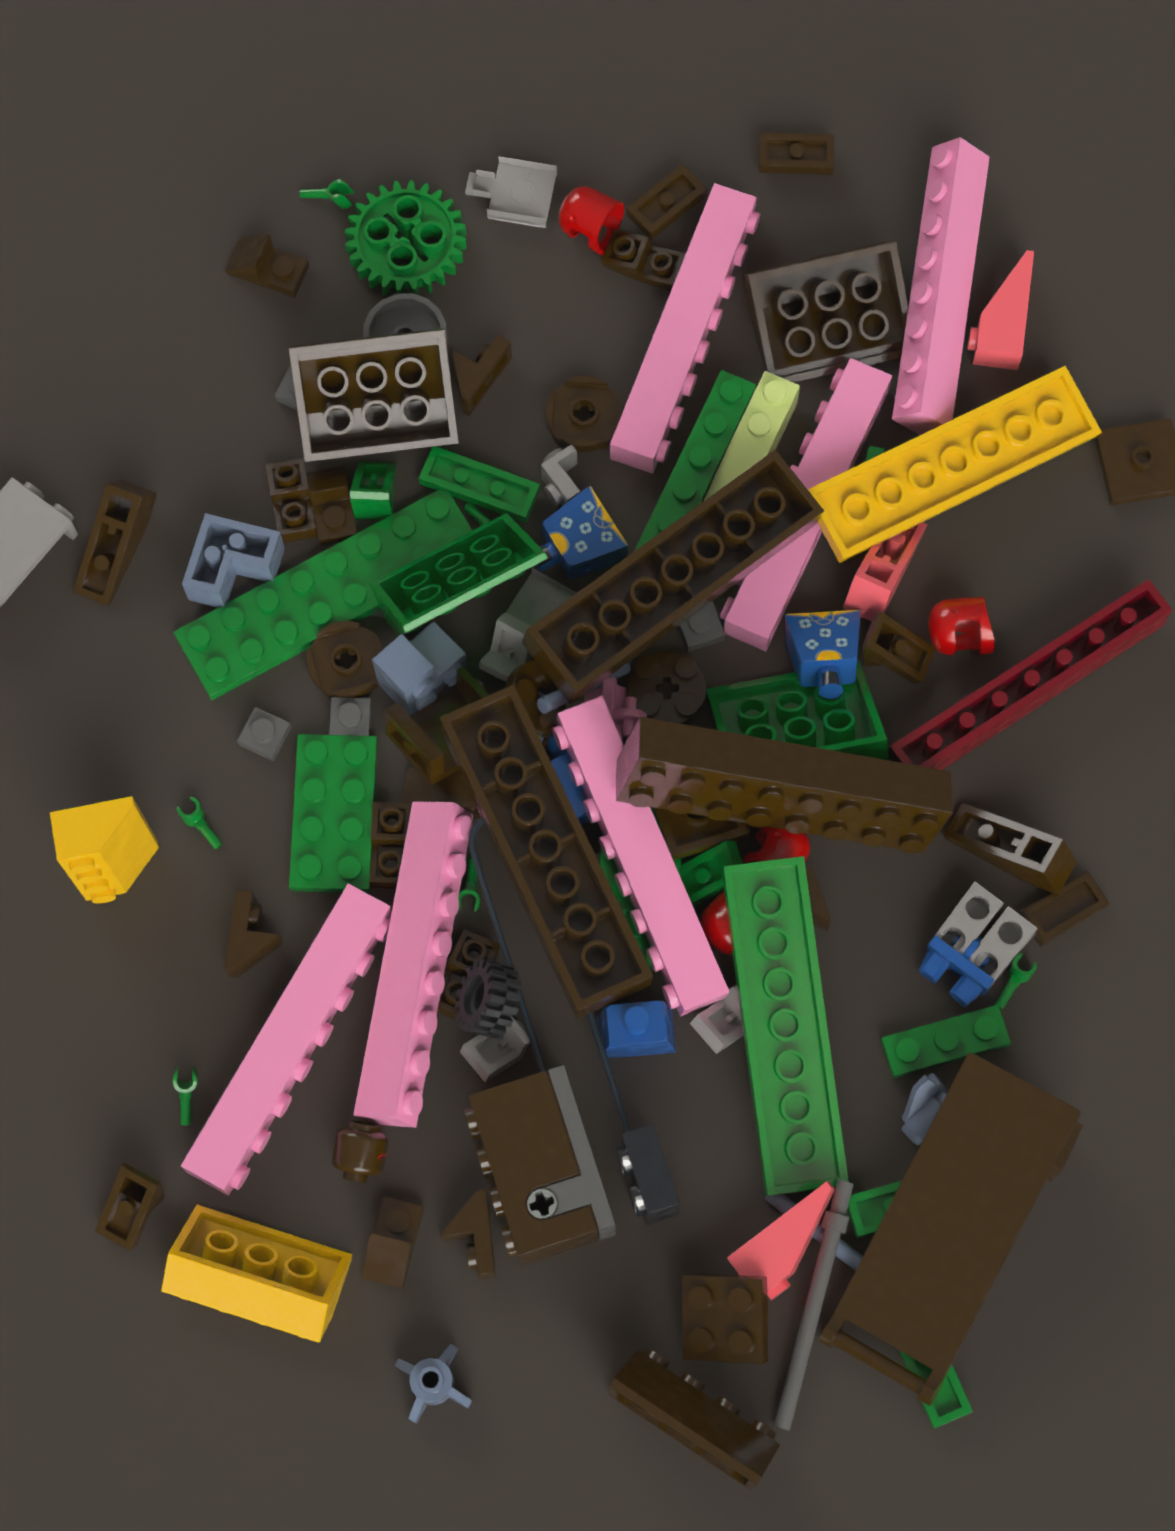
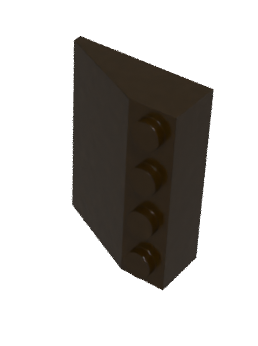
[741,241,909,382]
[289,328,458,462]
[609,1349,780,1490]

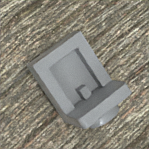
[541,445,580,506]
[479,613,532,682]
[690,984,744,1054]
[460,1016,530,1083]

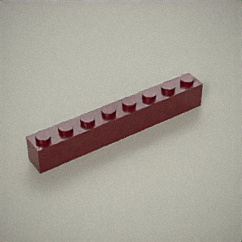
[888,579,1172,770]

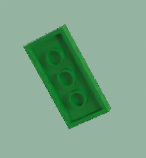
[289,734,378,893]

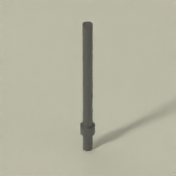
[774,1180,854,1431]

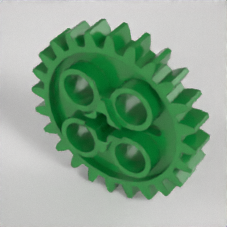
[345,180,467,295]

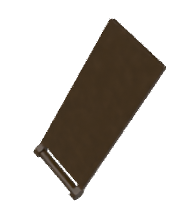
[819,1053,1081,1406]

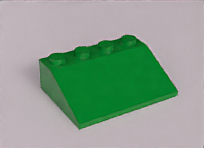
[369,513,548,636]
[706,660,888,760]

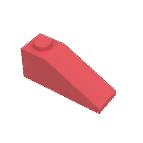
[967,250,1034,370]
[843,522,927,621]
[727,1181,835,1300]

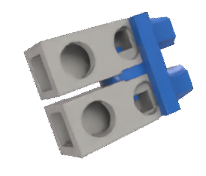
[918,881,1038,1007]

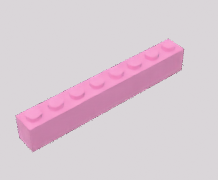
[892,137,990,435]
[610,183,760,474]
[720,358,892,652]
[552,696,729,1017]
[353,802,473,1128]
[181,884,392,1196]

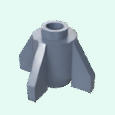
[901,1073,948,1146]
[395,1344,472,1424]

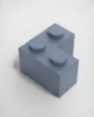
[182,513,285,608]
[372,621,467,716]

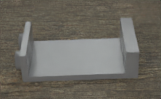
[0,477,78,607]

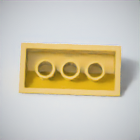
[50,796,159,904]
[161,1204,353,1343]

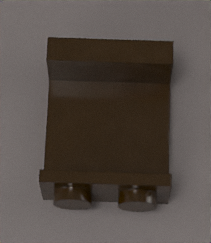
[385,666,489,786]

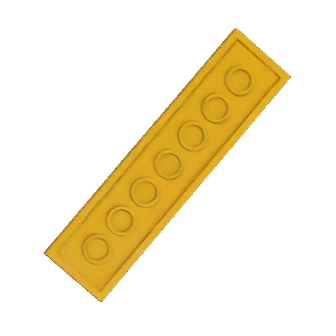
[808,365,1102,563]

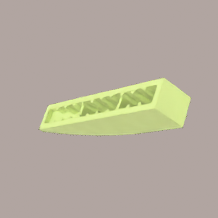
[704,371,800,501]

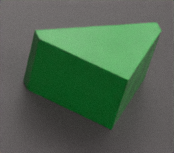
[350,462,396,520]

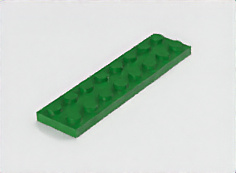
[173,489,472,701]
[721,856,849,1196]

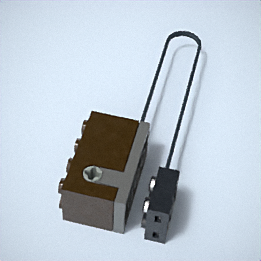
[464,817,680,1266]

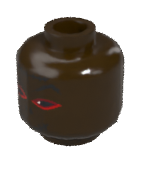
[332,1120,389,1183]

